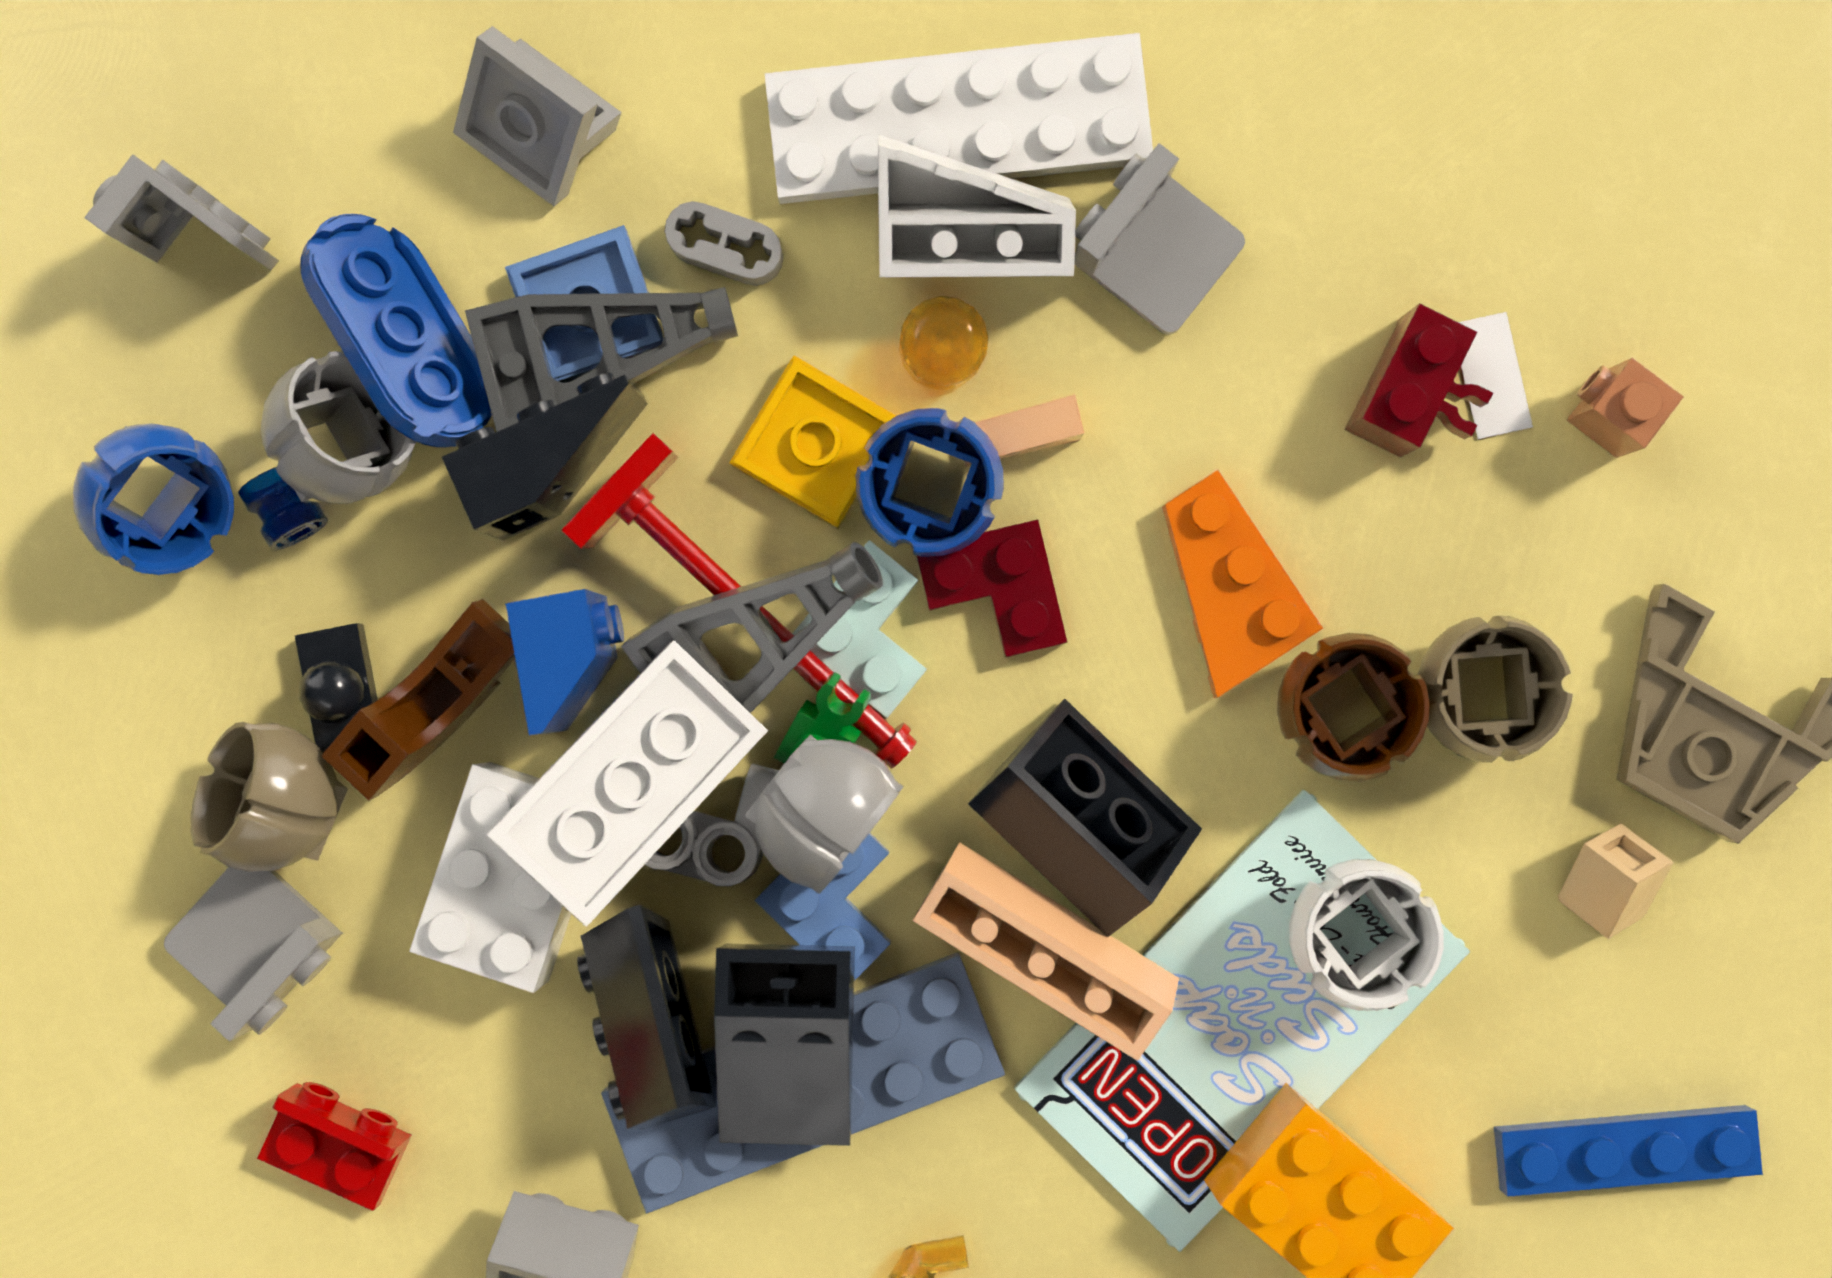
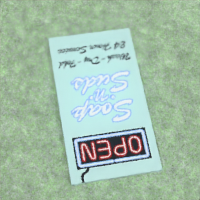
[1014,790,1471,1252]

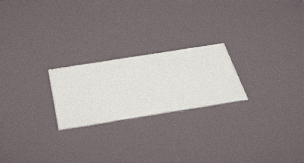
[1459,312,1533,439]

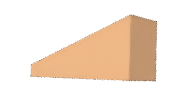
[964,394,1084,467]

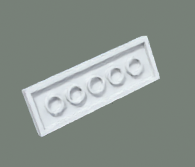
[764,33,1153,204]

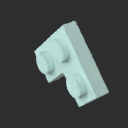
[792,540,927,718]

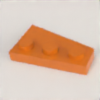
[1162,470,1323,698]

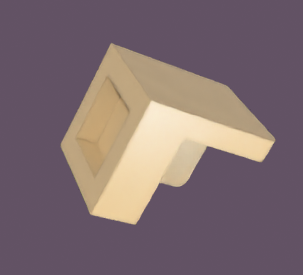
[1558,823,1674,939]

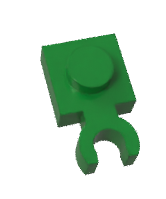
[773,672,871,764]

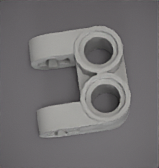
[644,763,779,886]

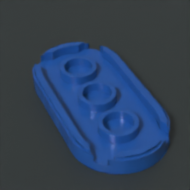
[300,214,492,447]

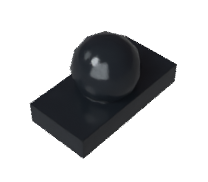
[294,623,378,753]

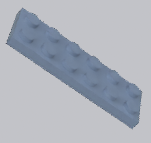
[601,952,1005,1214]

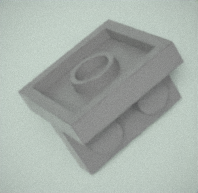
[453,26,622,206]

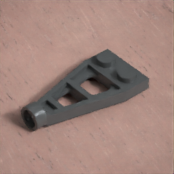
[465,287,738,432]
[621,542,883,713]

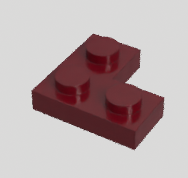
[916,519,1068,657]

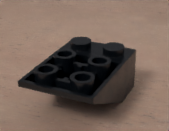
[442,373,648,541]
[714,943,855,1146]

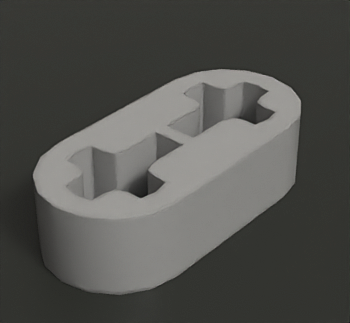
[665,201,783,286]

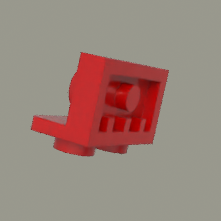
[257,1082,412,1211]

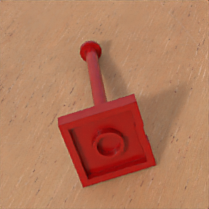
[561,433,917,769]

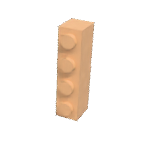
[913,842,1179,1061]

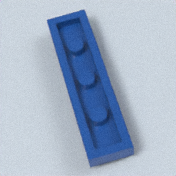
[1494,1105,1763,1197]

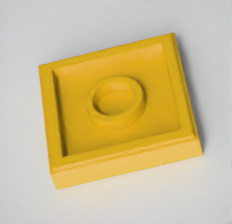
[729,355,896,529]

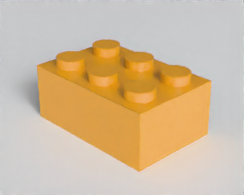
[1204,1083,1454,1278]

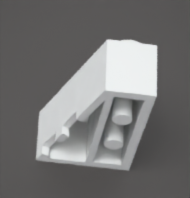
[878,135,1076,277]

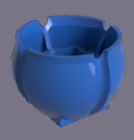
[856,408,1004,557]
[73,423,234,575]

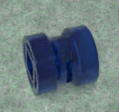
[238,467,328,551]

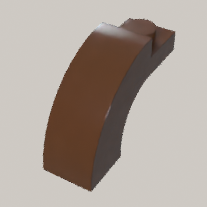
[321,599,515,801]

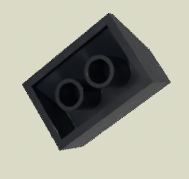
[968,698,1202,937]
[577,905,717,1130]

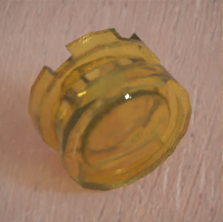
[898,296,989,391]

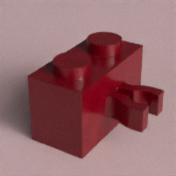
[1344,303,1493,458]

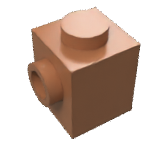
[1567,358,1684,458]

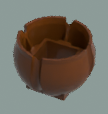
[1277,633,1430,781]

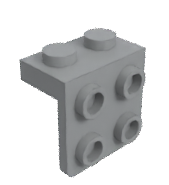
[1074,143,1245,335]
[84,154,279,270]
[164,867,343,1042]

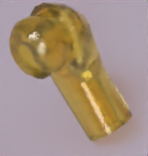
[888,1235,969,1278]

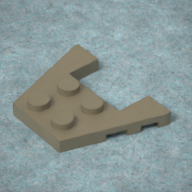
[1616,584,1832,844]

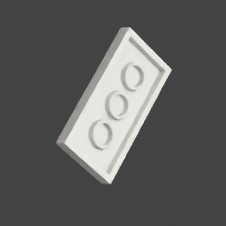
[486,640,768,927]

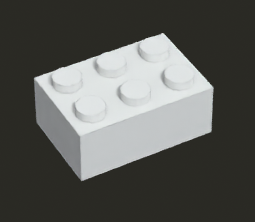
[409,762,571,993]

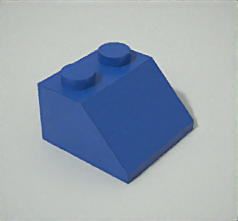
[505,589,624,735]

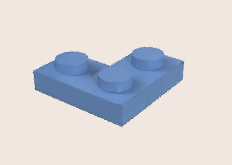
[755,833,891,981]

